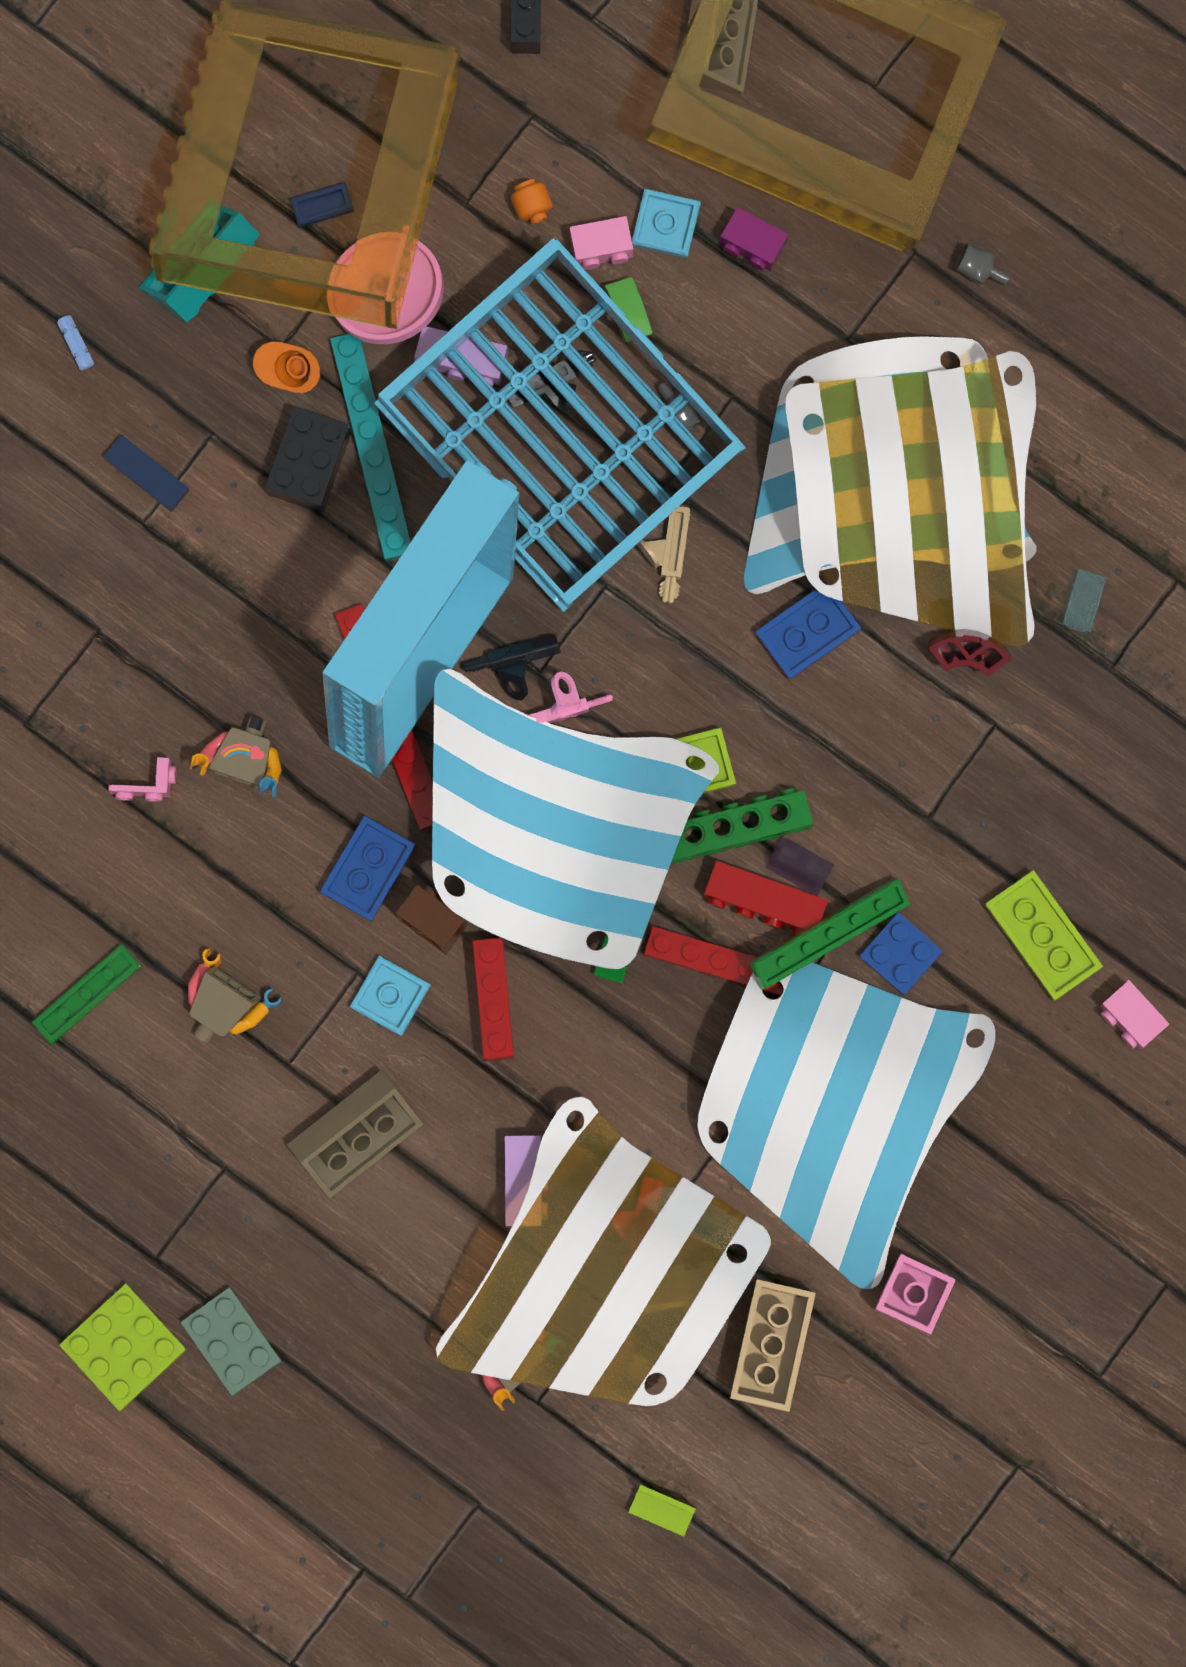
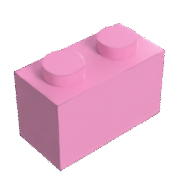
[570,216,633,270]
[1100,980,1169,1051]

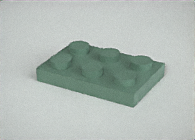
[180,1287,282,1396]

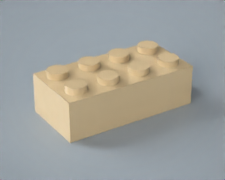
[729,1279,816,1412]

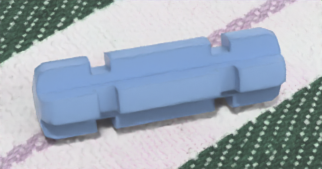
[57,315,94,370]

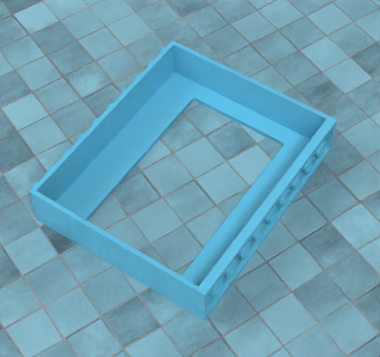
[322,460,519,779]

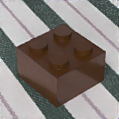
[396,885,467,955]

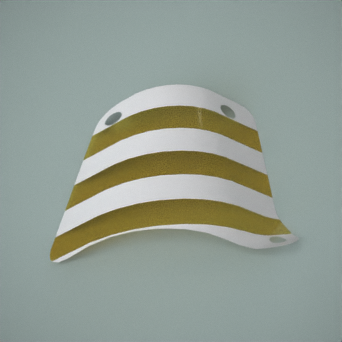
[785,351,1036,646]

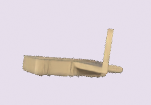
[637,506,690,603]

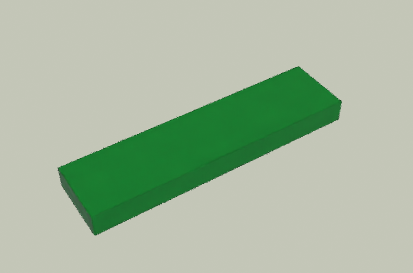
[32,944,142,1045]

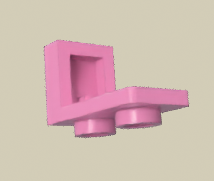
[108,757,177,802]

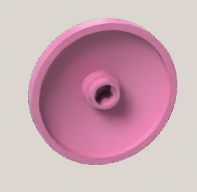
[328,233,444,344]

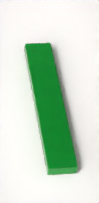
[748,878,911,990]

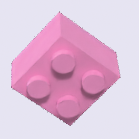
[874,1254,956,1336]

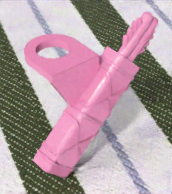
[529,672,613,723]

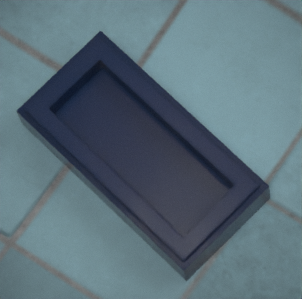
[290,182,354,228]

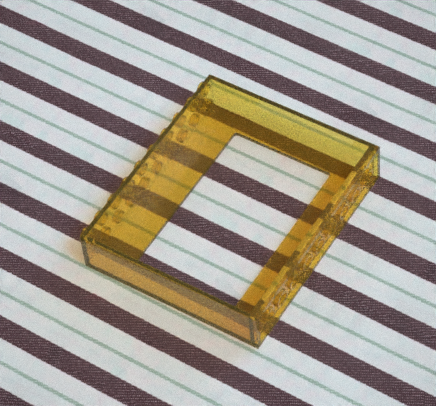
[149,0,460,329]
[642,0,1007,254]

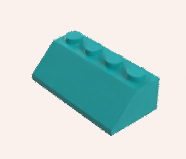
[139,200,260,323]

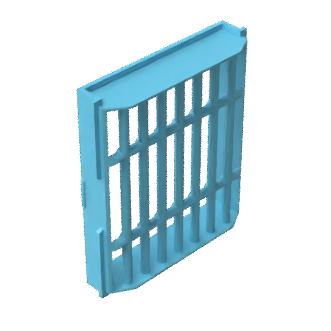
[374,238,746,612]

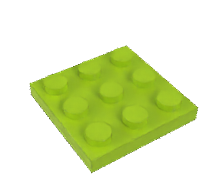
[59,1283,187,1412]

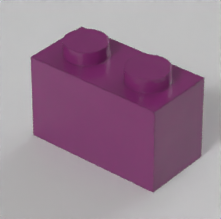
[720,207,788,272]

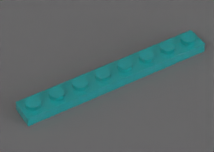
[330,334,411,562]

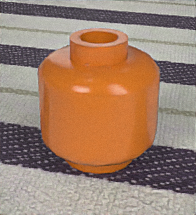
[511,179,553,225]

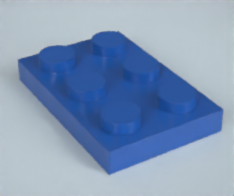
[755,582,861,681]
[320,816,416,922]

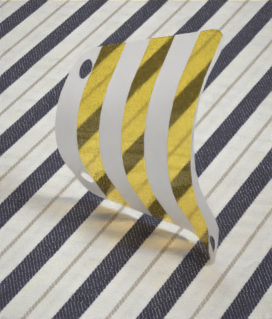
[436,1097,771,1406]

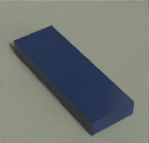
[103,435,190,512]

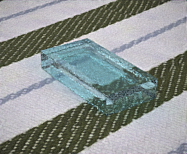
[1062,569,1107,634]

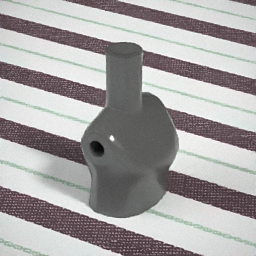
[954,243,1010,285]
[657,382,702,437]

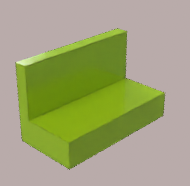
[628,1484,696,1537]

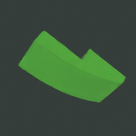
[604,277,653,342]

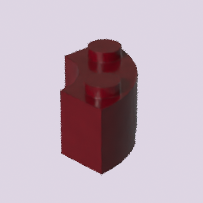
[928,630,1011,677]

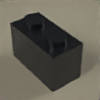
[511,0,541,54]

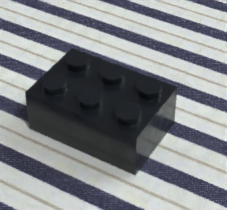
[265,406,352,513]

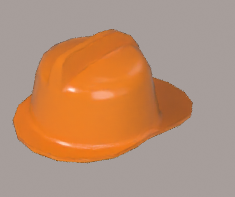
[253,341,320,393]

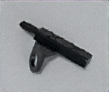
[508,351,596,413]
[463,634,561,701]

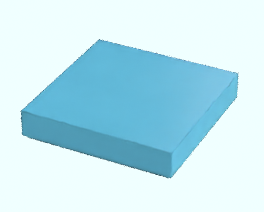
[632,189,701,259]
[350,956,431,1037]

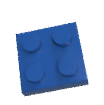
[859,912,943,996]

